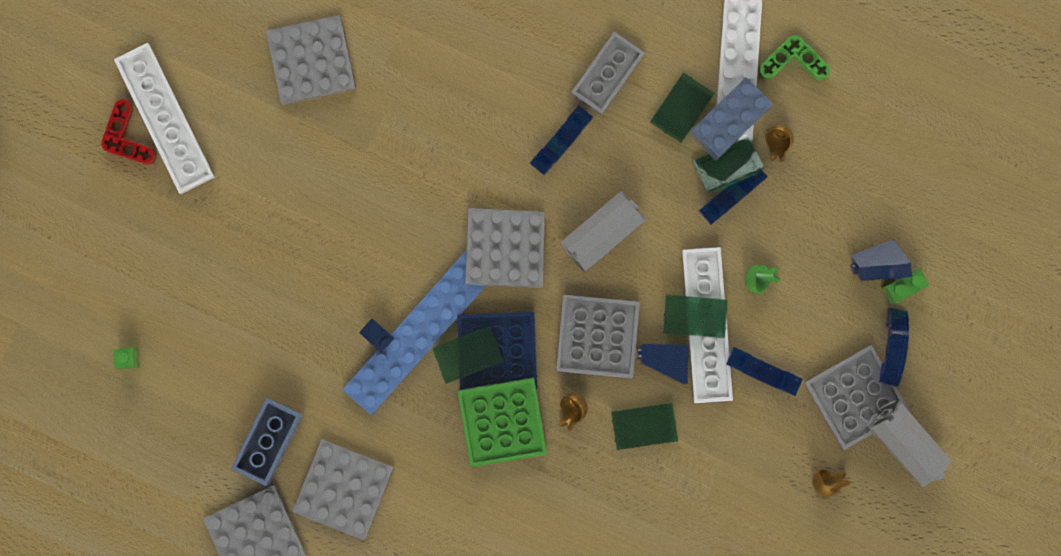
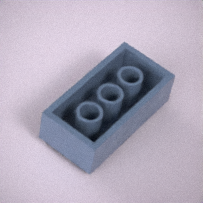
[689,77,773,161]
[231,398,304,486]

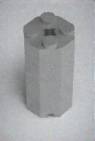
[560,191,646,273]
[867,400,951,487]

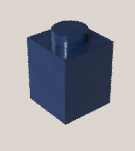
[359,319,394,352]

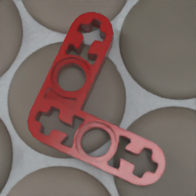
[101,99,156,165]

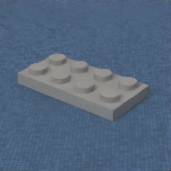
[571,32,645,115]

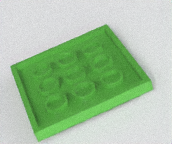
[457,378,547,467]

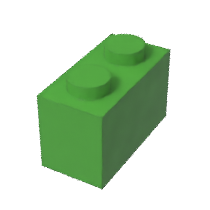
[881,269,930,305]

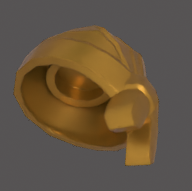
[765,124,794,162]
[559,393,588,432]
[812,469,851,498]

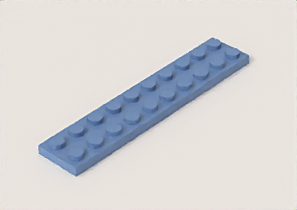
[343,250,487,415]

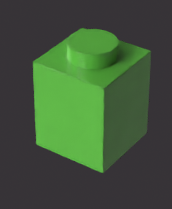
[113,347,140,370]

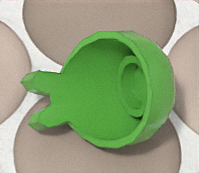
[744,265,780,294]

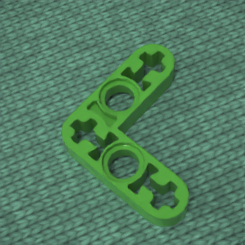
[759,35,830,81]

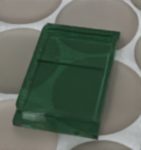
[650,72,715,143]
[692,138,764,192]
[663,295,728,338]
[432,326,504,384]
[611,403,678,450]

